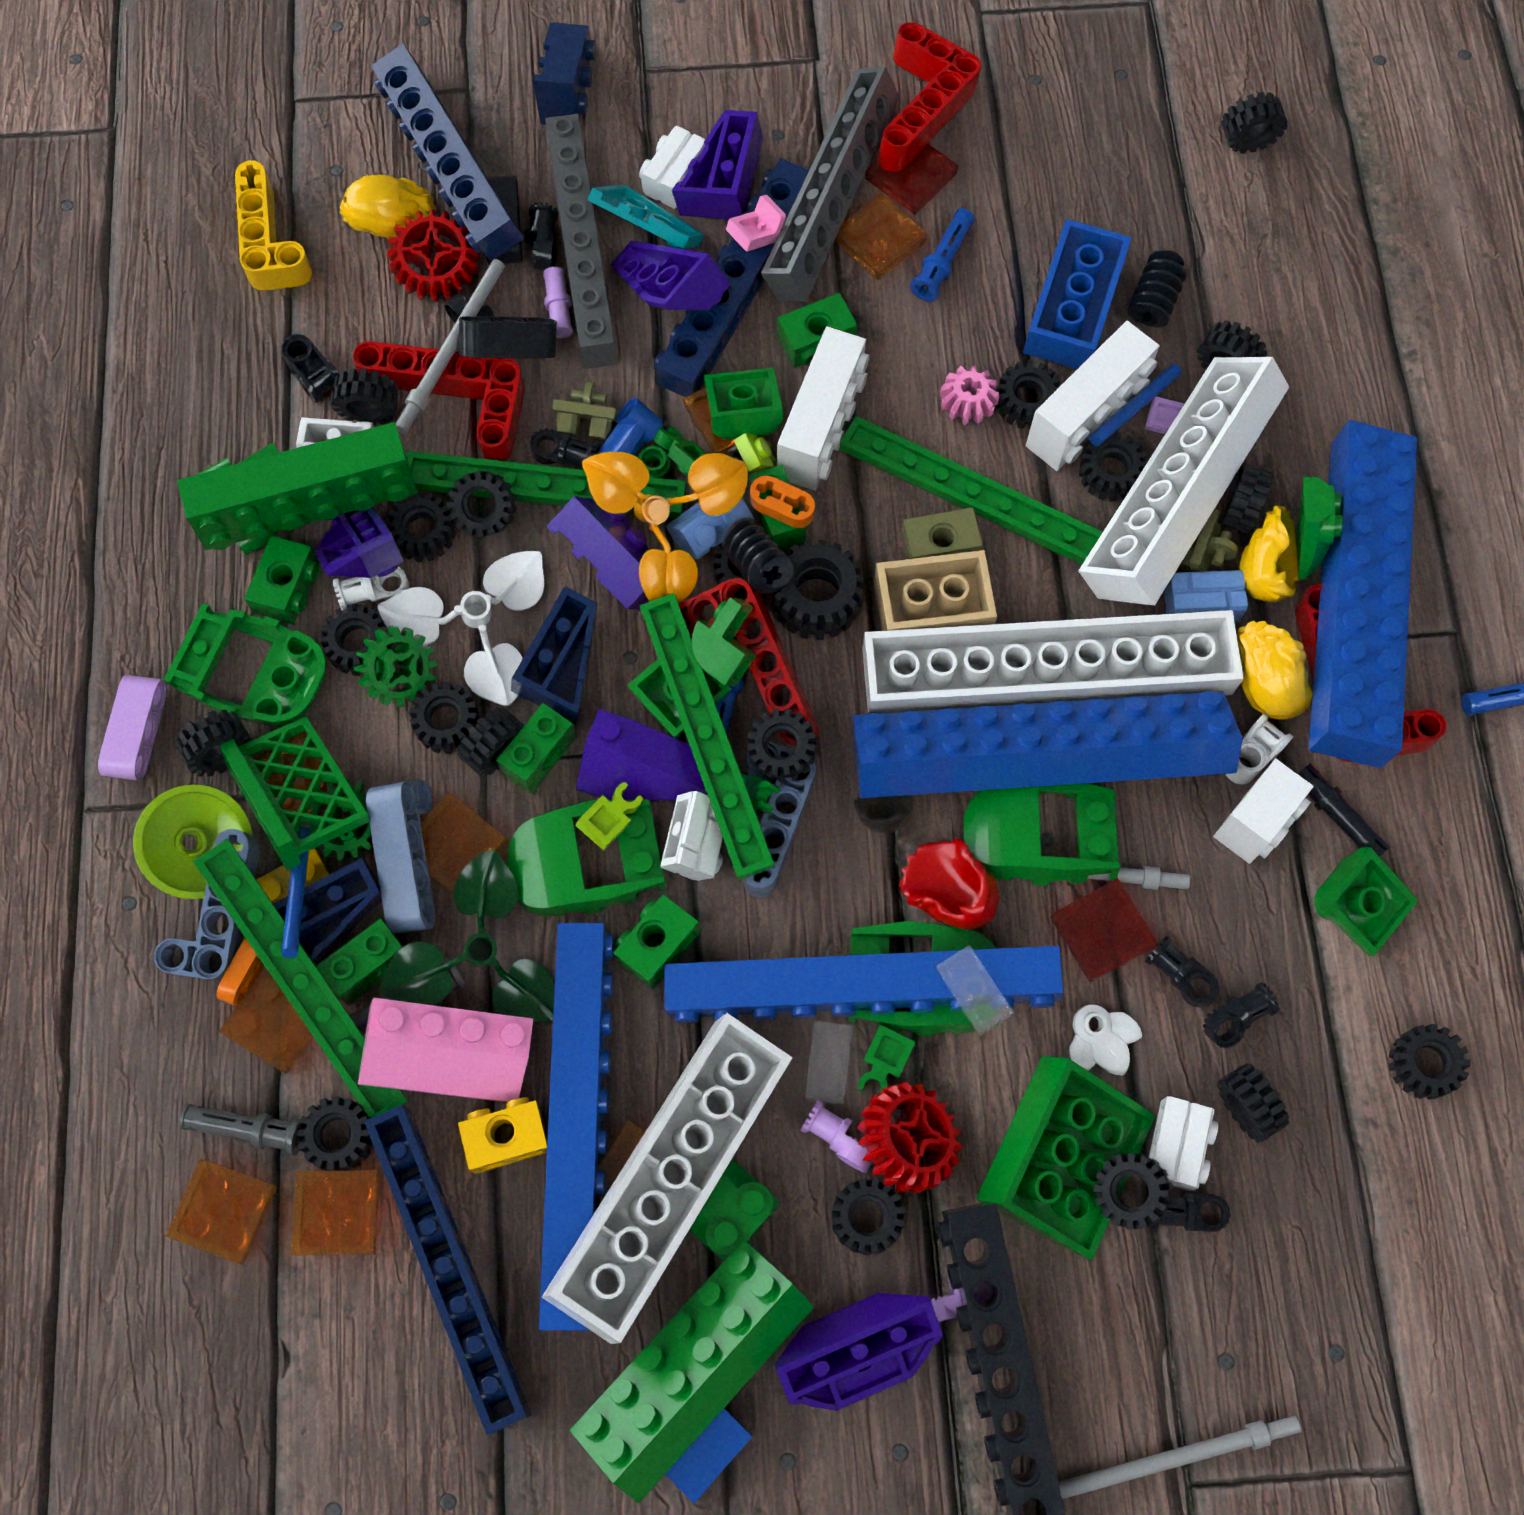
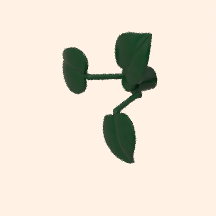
[380,849,555,1024]

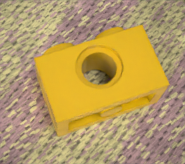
[458,1097,548,1174]

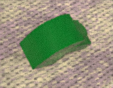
[692,597,757,686]

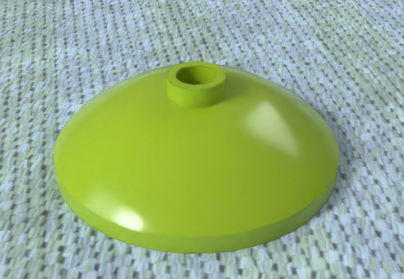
[133,784,252,899]

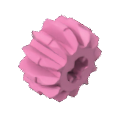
[940,365,999,426]

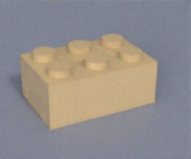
[874,550,997,631]

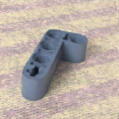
[743,742,816,898]
[366,780,436,935]
[154,829,260,980]

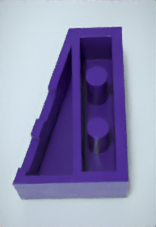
[672,110,763,219]
[546,496,650,610]

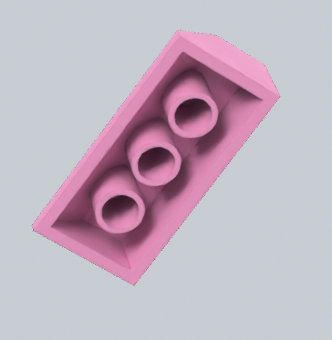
[358,998,533,1102]

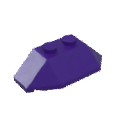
[314,507,404,578]
[774,1293,943,1411]

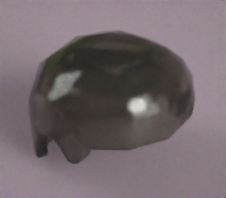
[854,793,913,834]

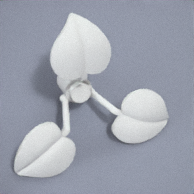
[378,551,544,706]

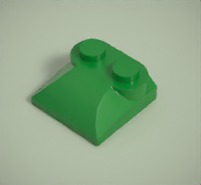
[704,368,783,440]
[1296,477,1342,580]
[627,659,731,739]
[1314,847,1419,957]
[689,1159,781,1262]

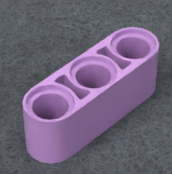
[98,674,167,781]

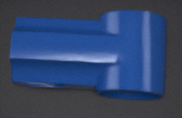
[597,397,663,456]

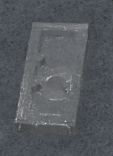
[936,945,1014,1036]
[804,1021,853,1106]

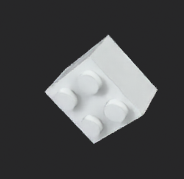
[1213,758,1314,864]

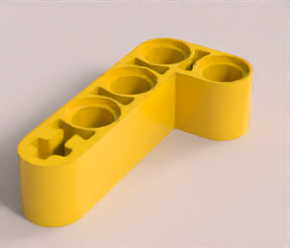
[235,160,313,291]

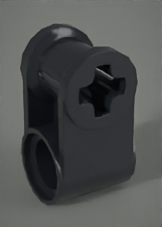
[281,334,340,403]

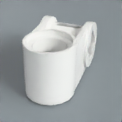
[1226,713,1294,785]

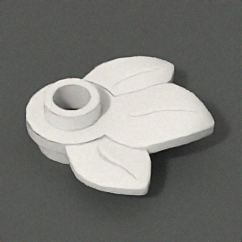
[1069,1004,1142,1076]

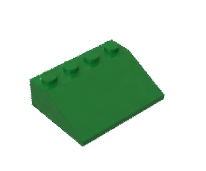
[976,1055,1156,1261]

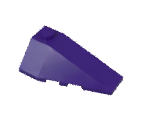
[610,240,731,310]
[576,709,741,802]

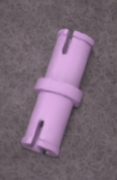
[543,267,573,338]

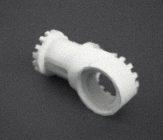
[333,566,409,611]

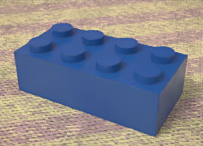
[1023,219,1132,369]

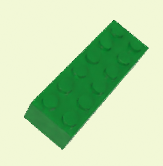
[177,422,417,551]
[569,1240,814,1504]

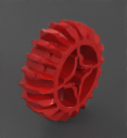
[387,208,480,303]
[857,1082,963,1193]

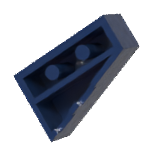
[533,22,596,125]
[511,586,597,725]
[273,858,382,966]

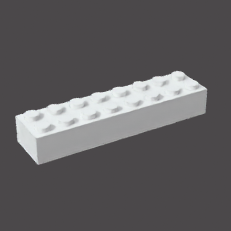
[1078,357,1289,606]
[542,1013,792,1344]

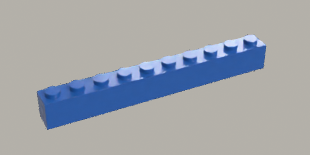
[539,923,615,1332]
[665,946,1063,1023]

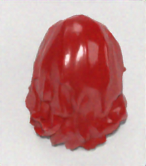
[899,838,1000,931]

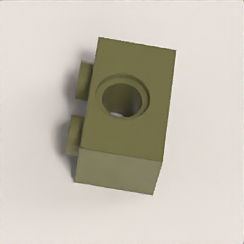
[900,507,983,559]

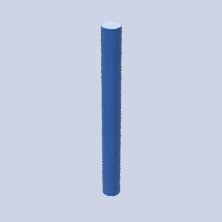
[1089,364,1181,446]
[281,827,311,958]

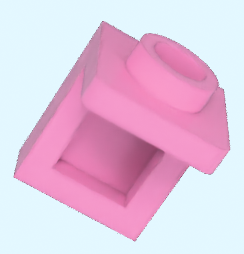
[725,195,786,252]

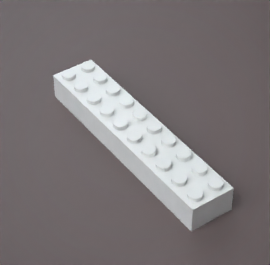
[862,610,1244,714]

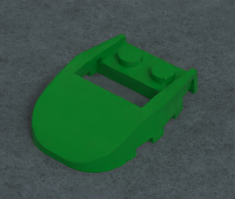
[163,603,326,727]
[963,783,1120,886]
[507,799,666,916]
[848,921,1000,1037]

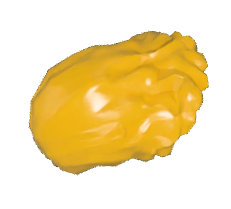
[340,174,437,241]
[1239,505,1300,603]
[1236,621,1313,720]

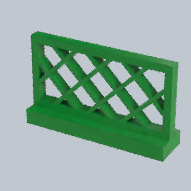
[219,716,370,870]

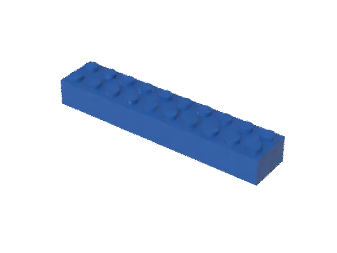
[1308,420,1417,768]
[853,691,1243,798]

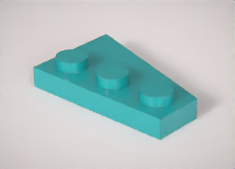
[587,184,704,249]

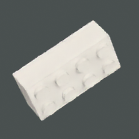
[1025,321,1160,471]
[777,326,870,491]

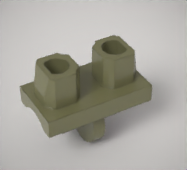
[552,381,618,441]
[1177,510,1238,572]

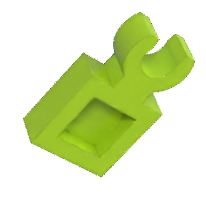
[734,433,777,473]
[575,782,643,851]

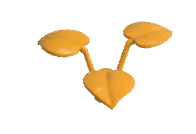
[582,452,748,604]

